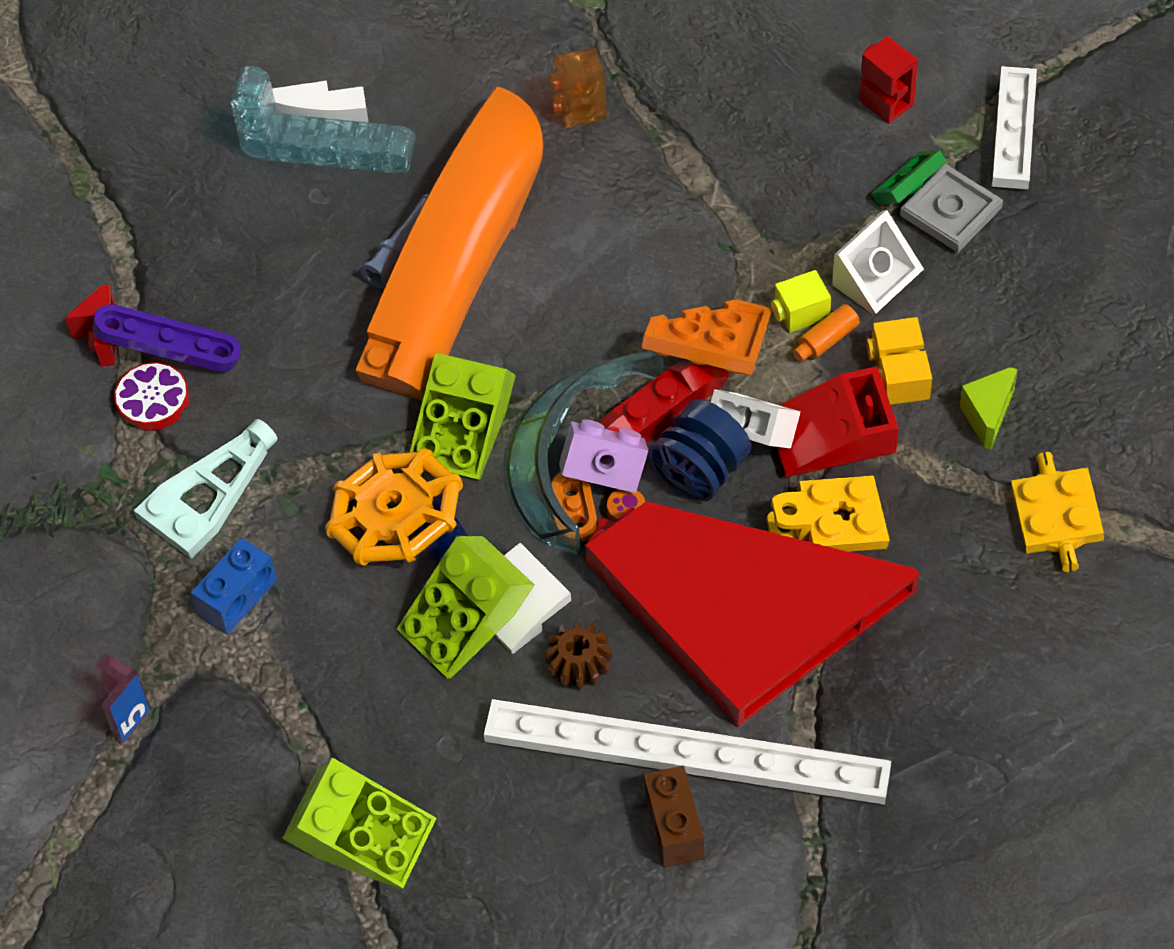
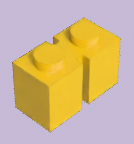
[866,317,932,405]

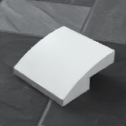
[494,543,571,654]

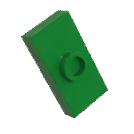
[871,150,947,205]

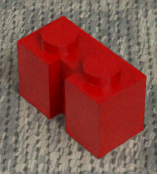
[859,36,918,124]

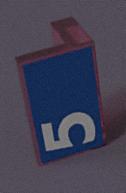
[96,653,151,745]

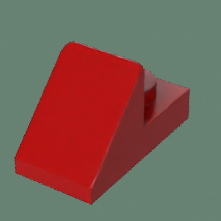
[66,284,116,367]

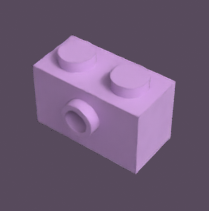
[559,420,649,493]

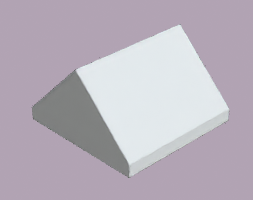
[833,210,924,314]

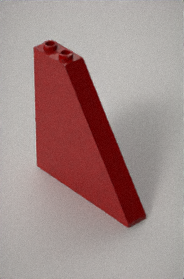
[586,501,920,727]

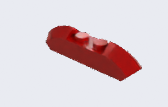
[598,359,729,444]

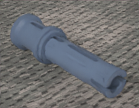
[360,194,429,289]

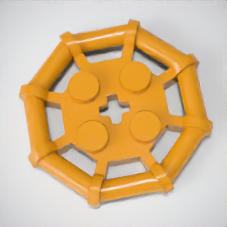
[325,448,463,566]

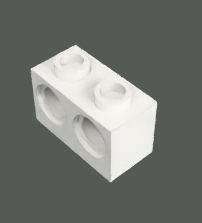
[711,389,800,448]

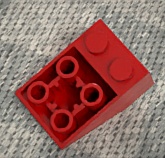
[776,366,899,477]

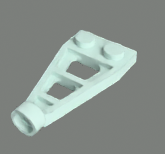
[134,419,277,559]

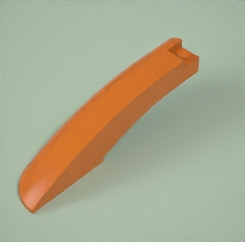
[355,86,543,401]

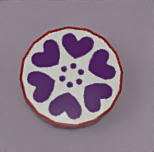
[114,362,190,431]

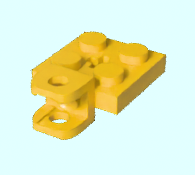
[766,476,890,552]

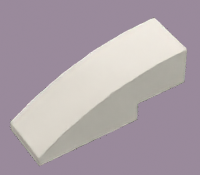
[257,81,370,132]

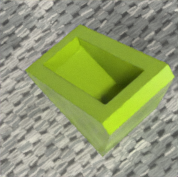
[960,367,1018,450]

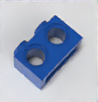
[191,537,277,635]

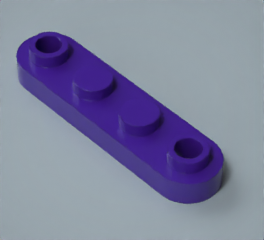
[92,304,241,372]

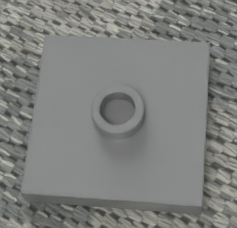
[900,164,1003,252]

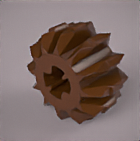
[544,619,612,690]

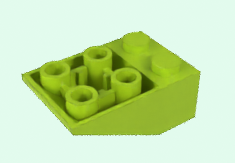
[410,352,516,480]
[397,536,535,679]
[282,758,437,889]

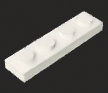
[992,66,1037,189]

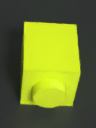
[771,270,831,333]

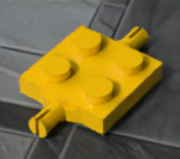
[1011,452,1104,572]

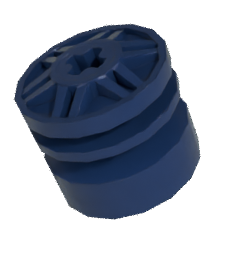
[648,399,751,502]

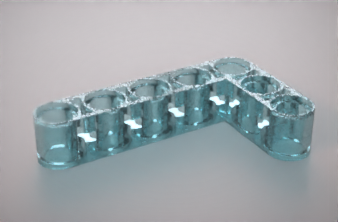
[231,66,417,173]

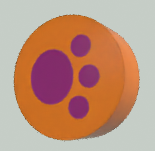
[607,489,645,521]

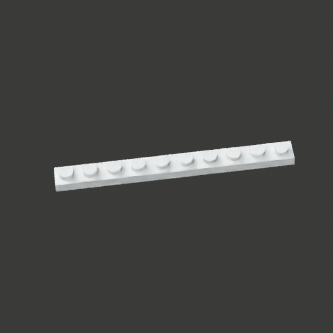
[484,699,891,804]

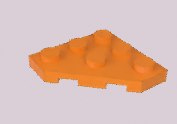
[642,299,772,375]

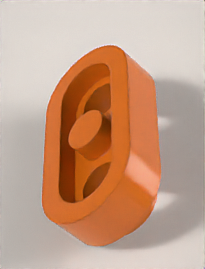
[551,472,597,542]

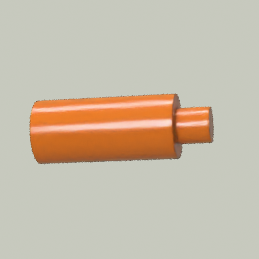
[792,304,860,362]

